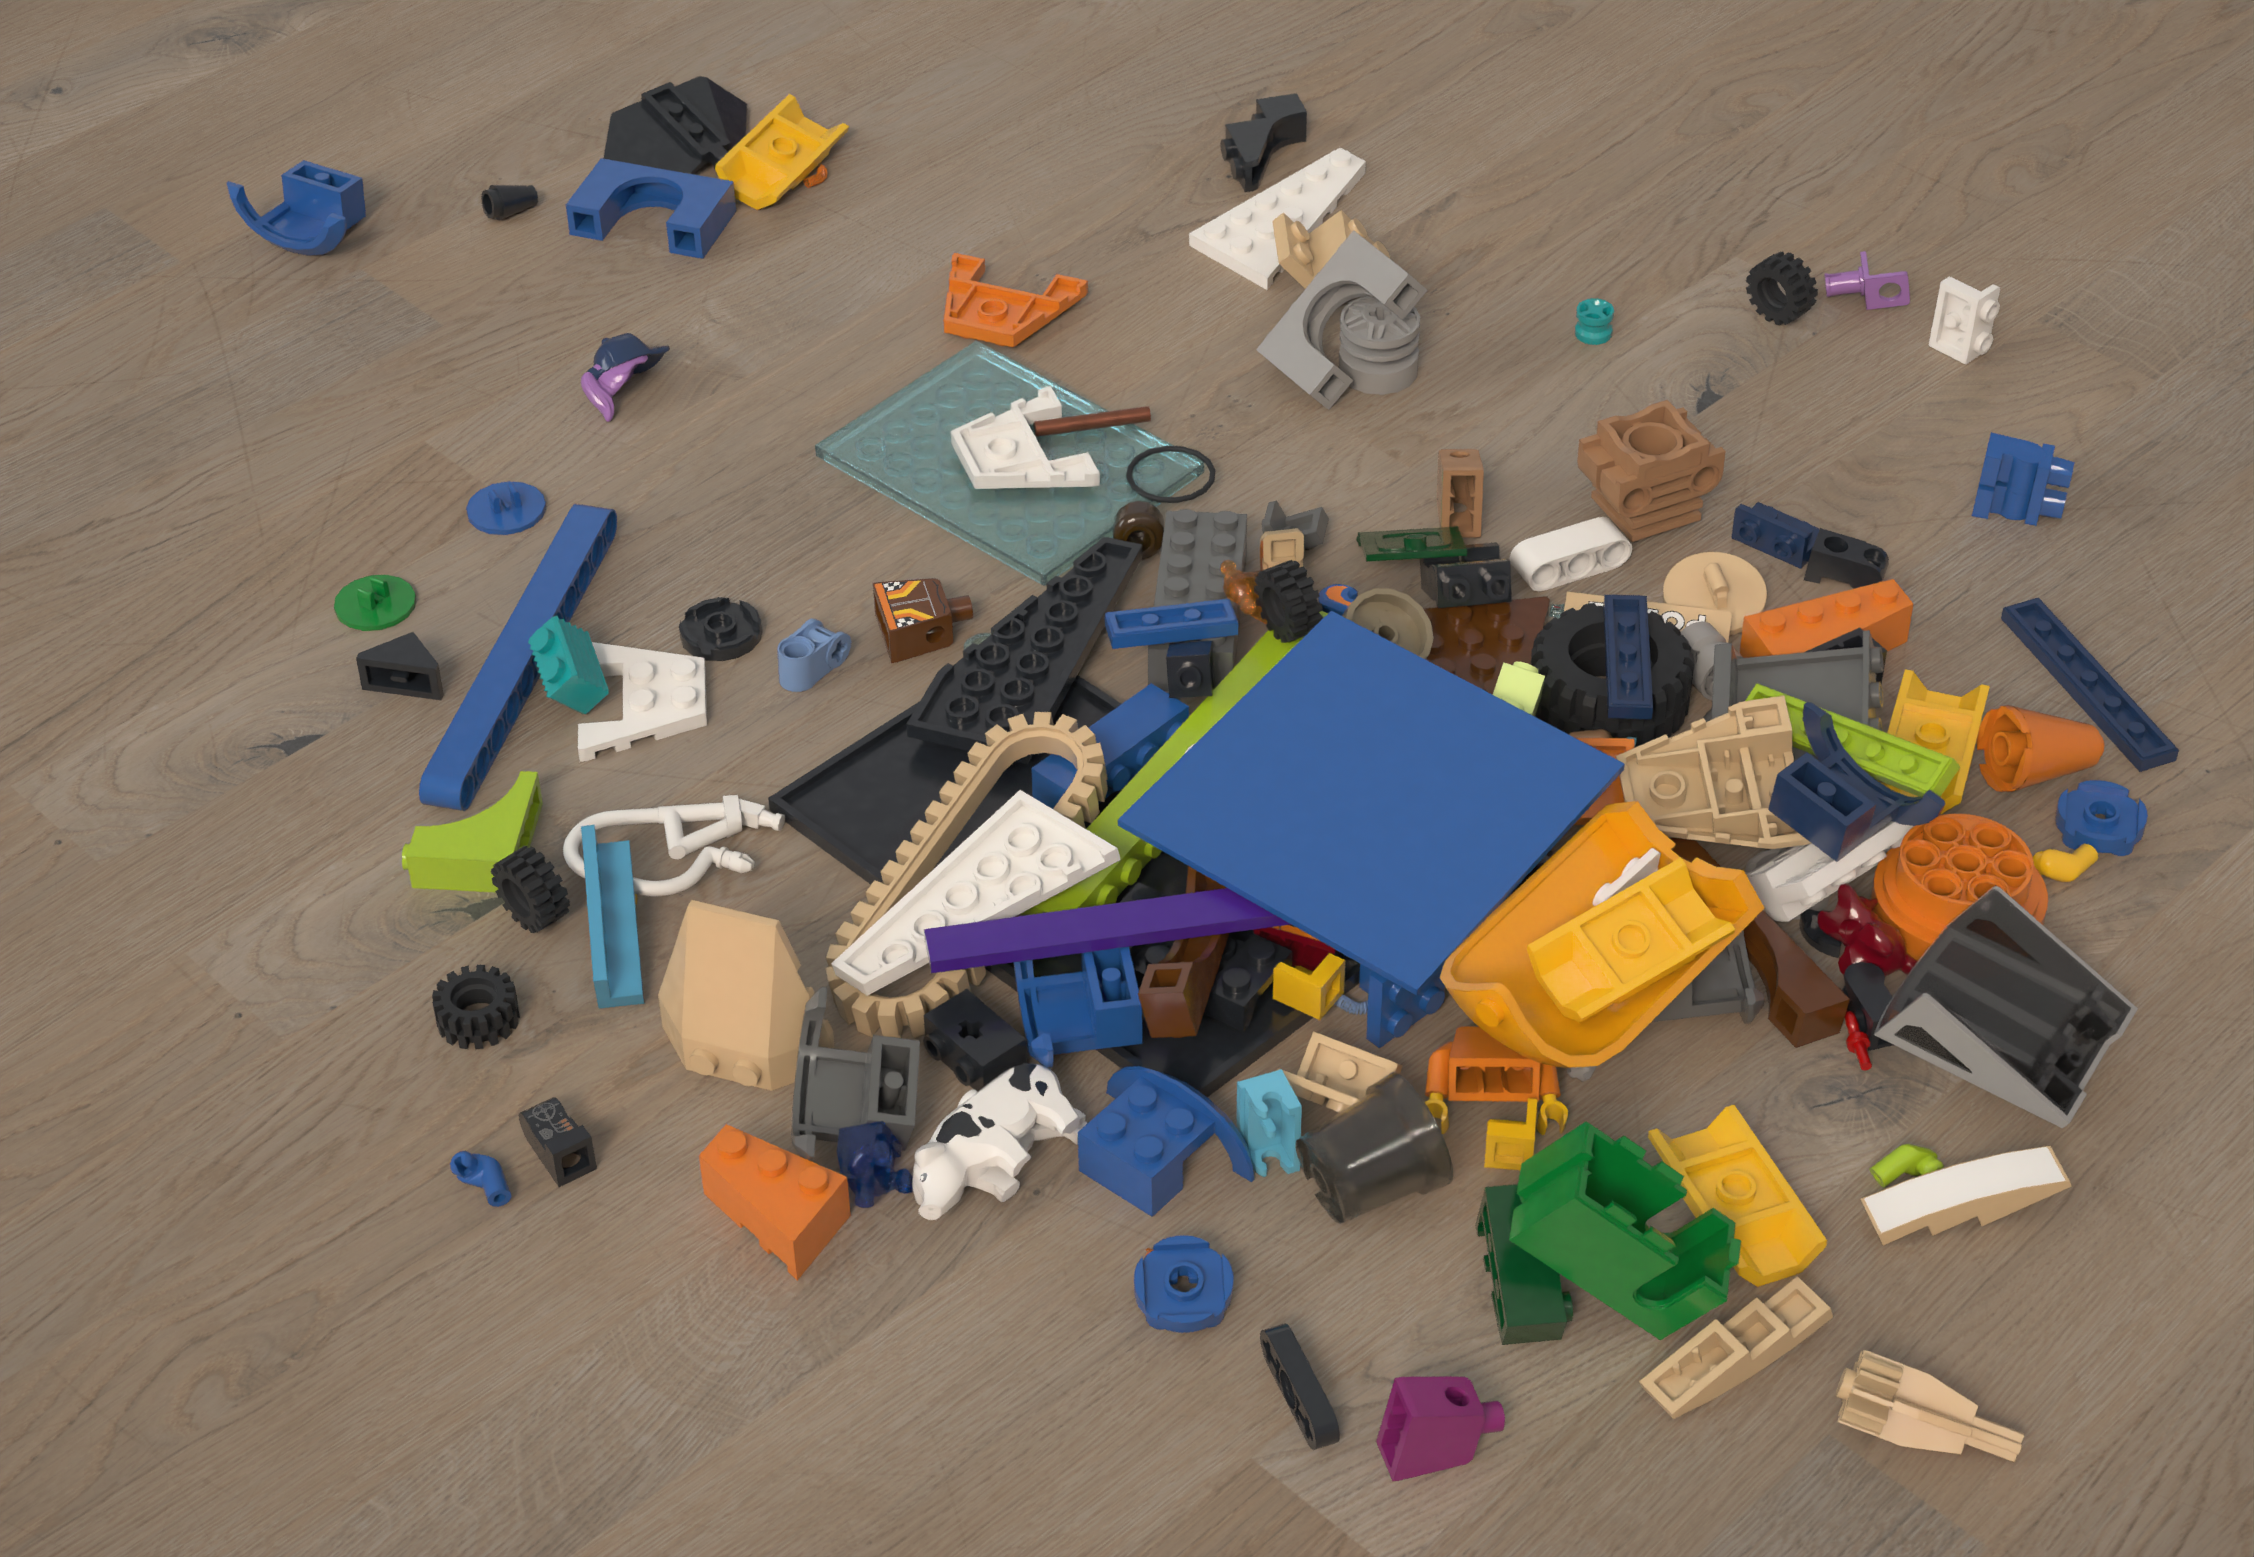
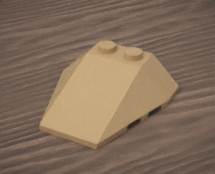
[1616,696,1812,849]
[658,900,835,1091]

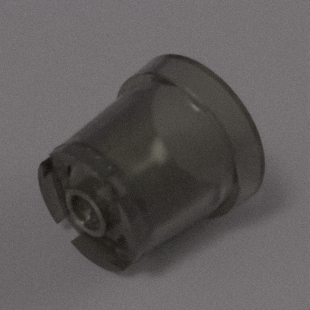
[1295,1072,1453,1224]

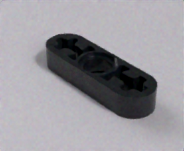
[1260,1323,1340,1450]

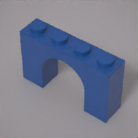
[566,158,736,259]

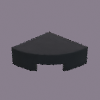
[1799,909,1842,958]

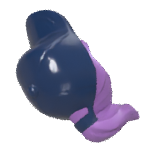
[581,333,670,422]

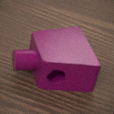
[1376,1376,1505,1482]

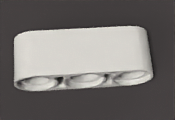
[1509,517,1632,592]

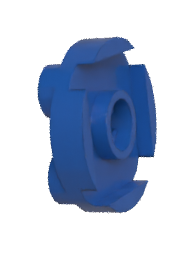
[2055,780,2148,856]
[1134,1236,1233,1333]

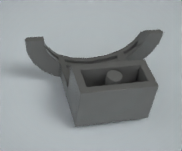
[1652,930,1765,1024]
[791,987,920,1161]

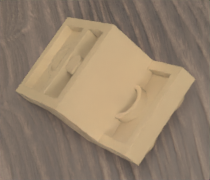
[1272,210,1390,289]

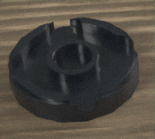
[679,597,762,661]

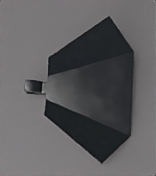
[603,76,747,176]

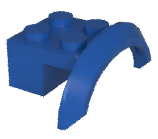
[227,160,366,256]
[1013,947,1142,1068]
[1078,1066,1255,1217]

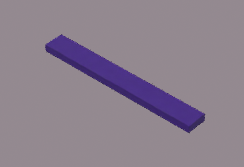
[924,888,1290,973]

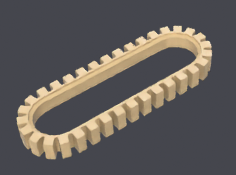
[826,712,1108,1038]

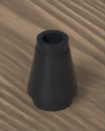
[481,185,538,221]

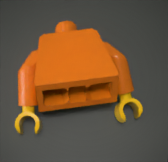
[1420,1026,1568,1135]

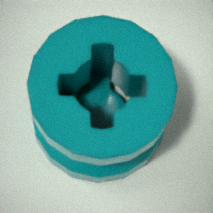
[1575,298,1614,345]

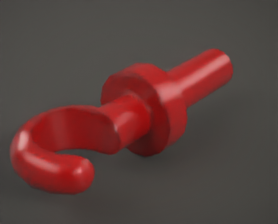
[1844,1011,1872,1071]

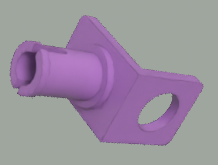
[1825,251,1910,310]

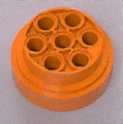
[1871,814,2048,981]

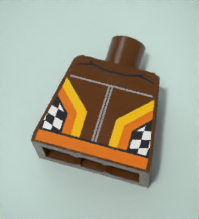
[873,578,973,663]

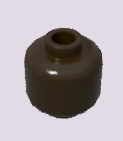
[1113,501,1165,560]

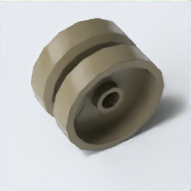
[1342,588,1434,659]

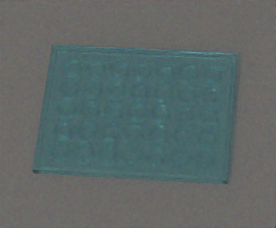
[815,341,1204,586]

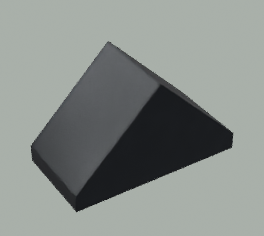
[356,632,444,701]

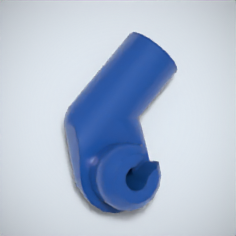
[450,1151,511,1207]

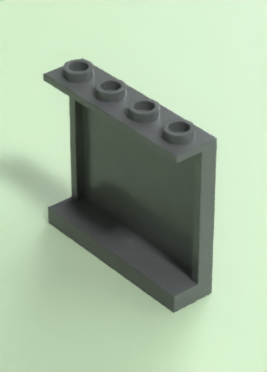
[1712,630,1884,780]

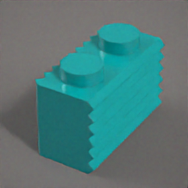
[528,616,609,714]

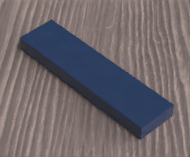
[1603,594,1653,719]

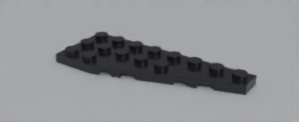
[907,537,1142,765]

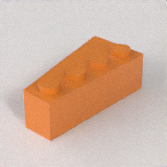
[1739,579,1913,658]

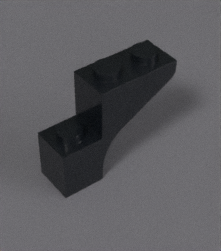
[1220,93,1307,192]

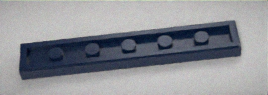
[2001,597,2179,772]

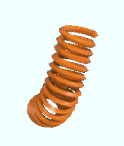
[803,164,828,188]

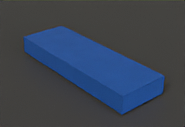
[1105,599,1238,649]

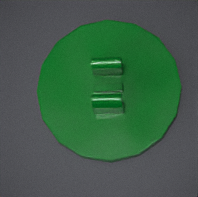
[334,575,416,631]

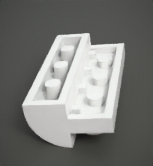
[1747,821,1914,922]

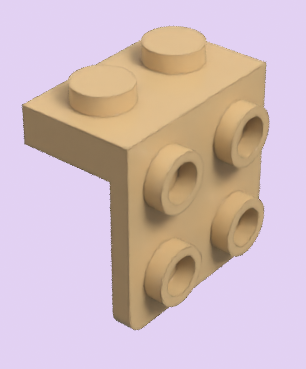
[1277,1031,1403,1122]

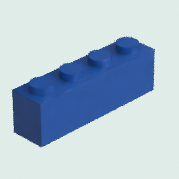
[1031,683,1189,809]

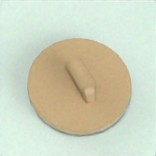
[1663,552,1767,636]

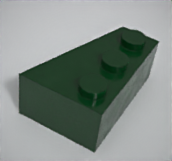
[1475,1184,1573,1345]

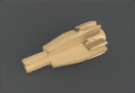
[1836,1349,2024,1462]

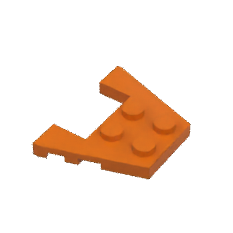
[944,253,1088,347]

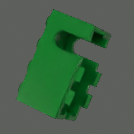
[1509,1121,1741,1340]

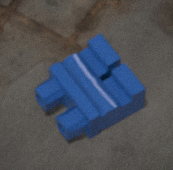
[1972,432,2075,526]

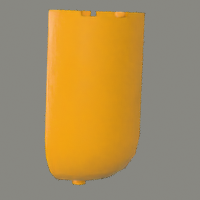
[1440,801,1764,1068]

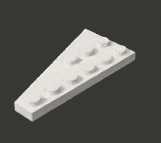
[1189,148,1366,290]
[831,790,1121,996]

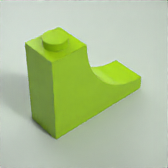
[402,771,543,893]

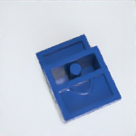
[1359,964,1445,1049]

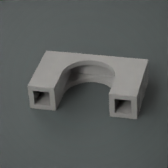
[1256,230,1427,410]

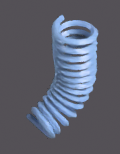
[1334,994,1368,1015]

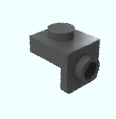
[1262,500,1329,550]

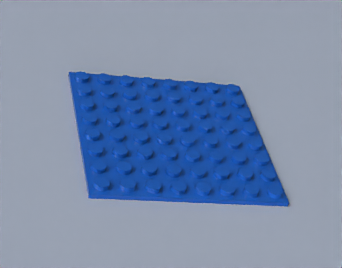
[1118,611,1625,996]

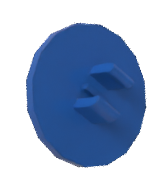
[466,481,546,535]

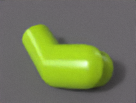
[1869,1144,1944,1188]

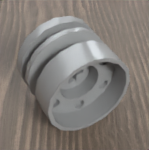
[1339,297,1420,395]

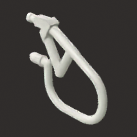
[563,795,785,896]

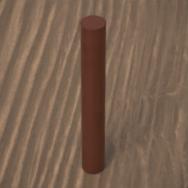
[1034,406,1151,437]

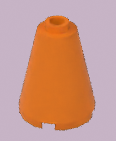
[1977,705,2104,792]

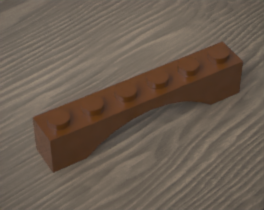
[1670,837,1850,1048]
[1138,866,1230,1038]

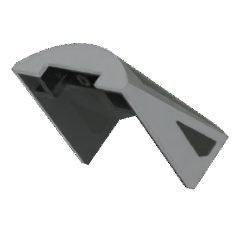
[1874,886,2138,1128]

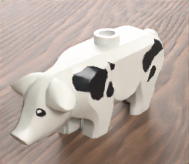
[912,1063,1087,1220]

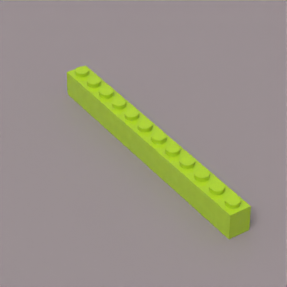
[1021,611,1328,916]

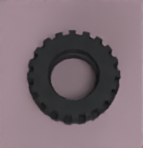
[1531,603,1694,747]

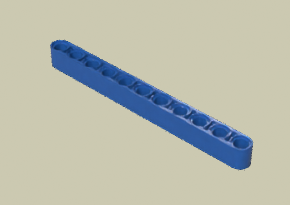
[419,504,617,811]

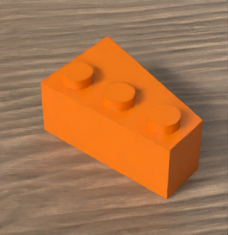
[699,1124,851,1281]

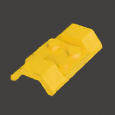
[715,94,849,210]
[1876,669,1990,815]
[1527,857,1736,1023]
[1648,1105,1827,1287]

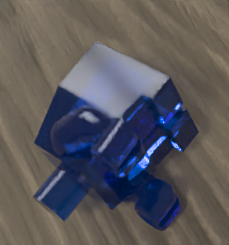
[837,1121,913,1208]

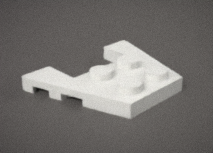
[951,386,1100,489]
[578,642,707,762]

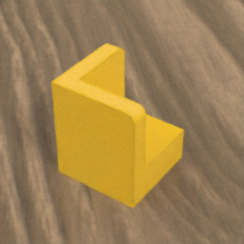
[1273,953,1345,1020]
[1484,1098,1537,1170]

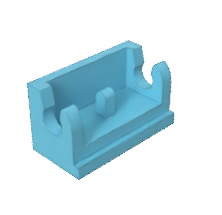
[1236,1069,1302,1177]

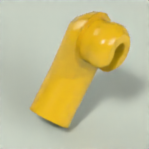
[2033,844,2098,883]

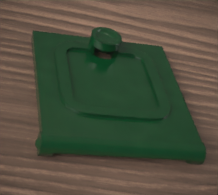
[1356,526,1467,562]

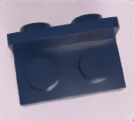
[1731,502,1820,569]

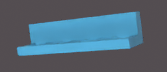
[581,825,644,1009]

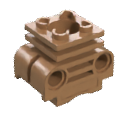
[1577,400,1726,542]

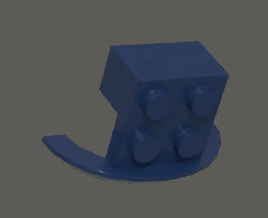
[1768,702,1945,862]

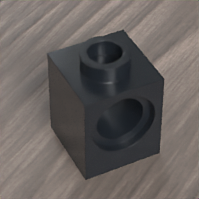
[1166,641,1215,698]

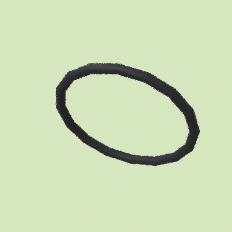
[1126,446,1216,503]

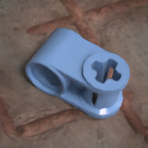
[777,618,851,692]

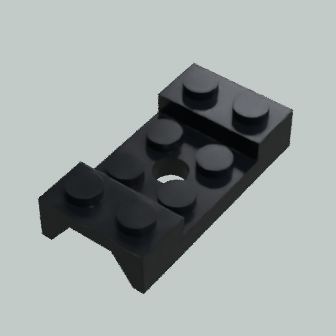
[1119,882,1293,1033]

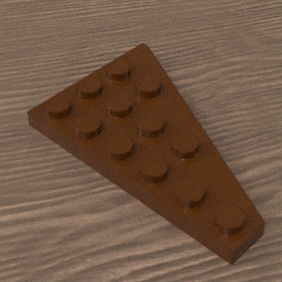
[1423,596,1550,695]

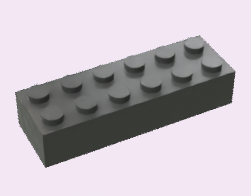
[1148,509,1247,692]

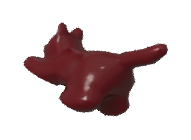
[1817,884,1937,986]

